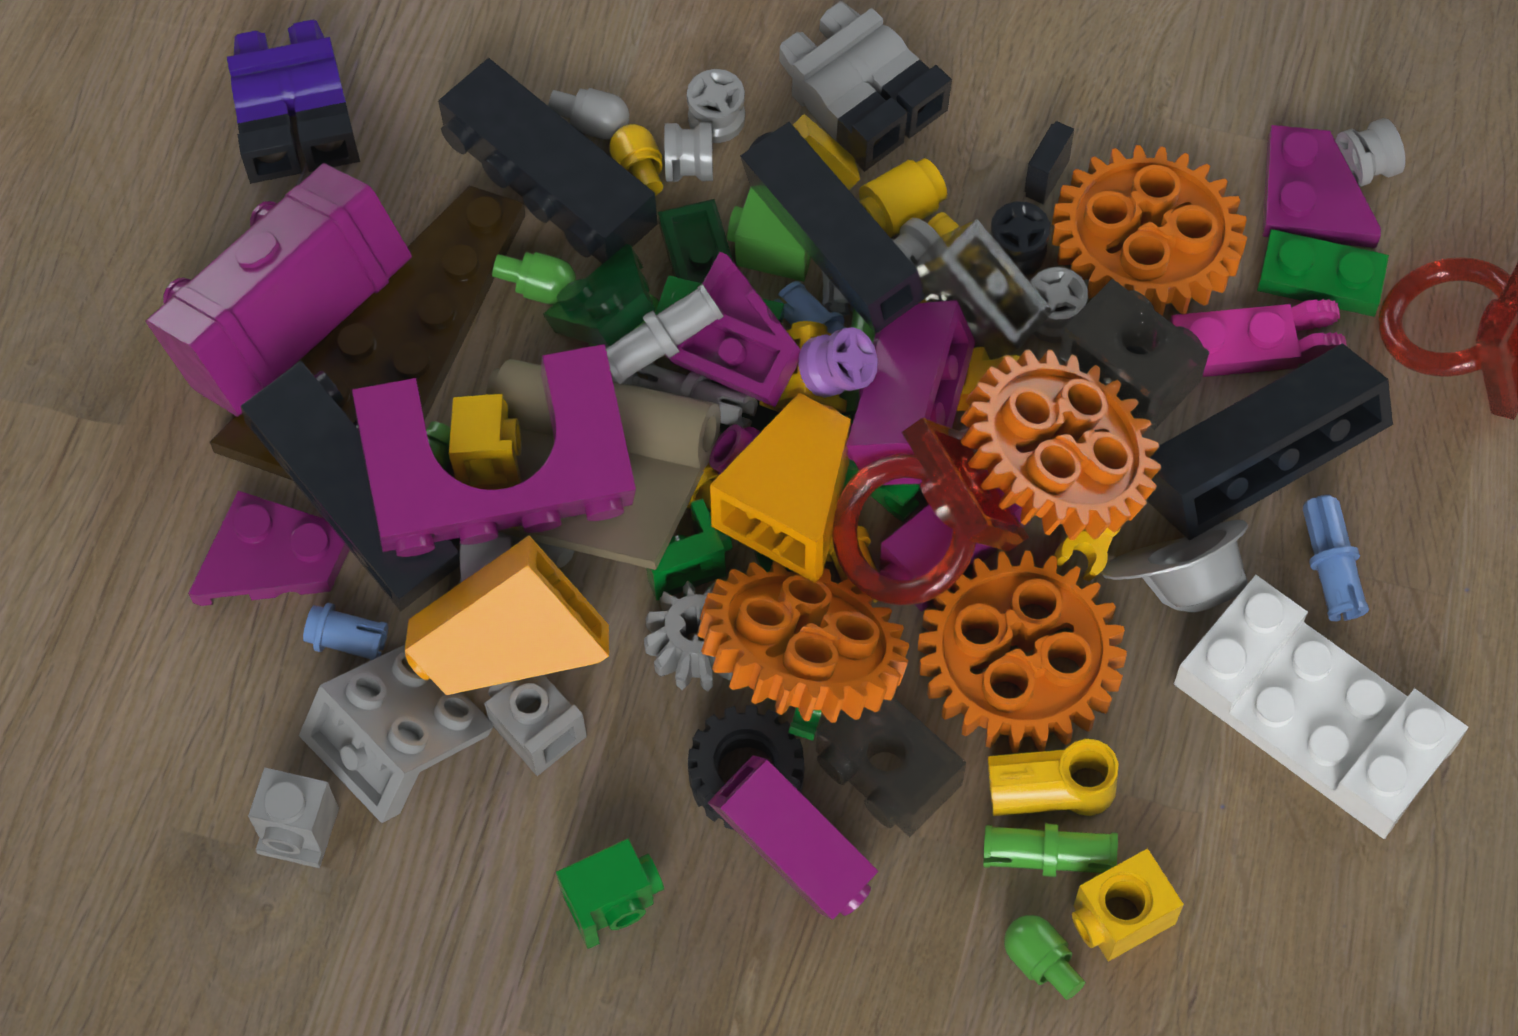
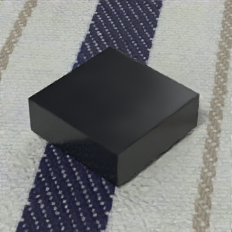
[1024,121,1075,205]

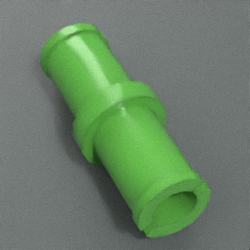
[983,823,1118,877]

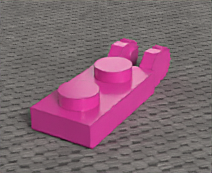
[1169,299,1347,379]

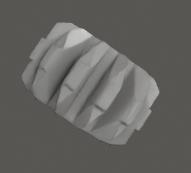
[644,581,733,692]

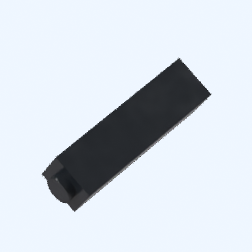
[740,122,925,334]

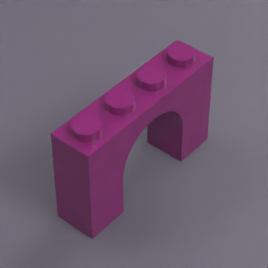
[352,344,636,557]

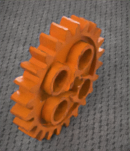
[1051,145,1247,318]
[960,349,1161,540]
[918,551,1127,753]
[697,560,909,723]

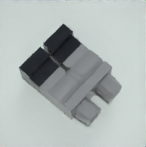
[779,1,952,172]

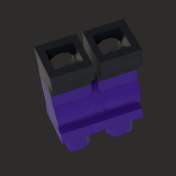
[227,19,360,184]

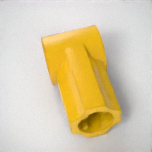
[988,739,1119,816]

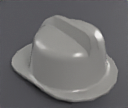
[1101,520,1248,612]

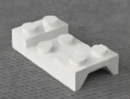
[1174,575,1469,839]

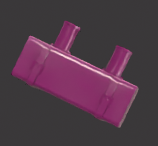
[145,163,412,417]

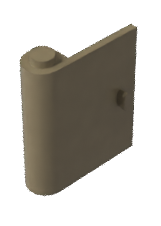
[486,359,721,570]

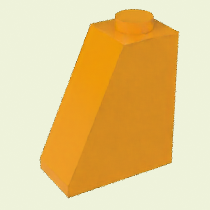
[710,393,851,583]
[405,535,609,695]

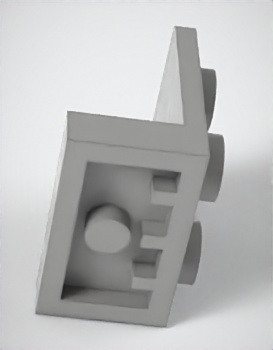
[299,645,493,823]

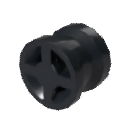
[989,201,1050,277]

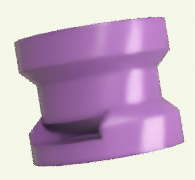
[798,327,878,398]

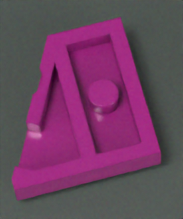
[1262,125,1381,248]
[665,252,801,407]
[188,491,350,606]

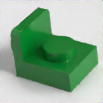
[646,498,733,601]

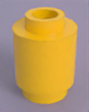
[859,158,947,238]

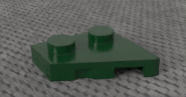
[543,244,655,348]

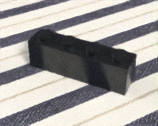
[438,58,658,264]
[1147,343,1393,541]
[241,361,460,612]

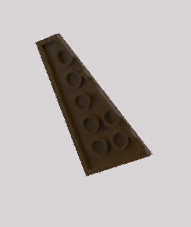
[210,185,526,480]

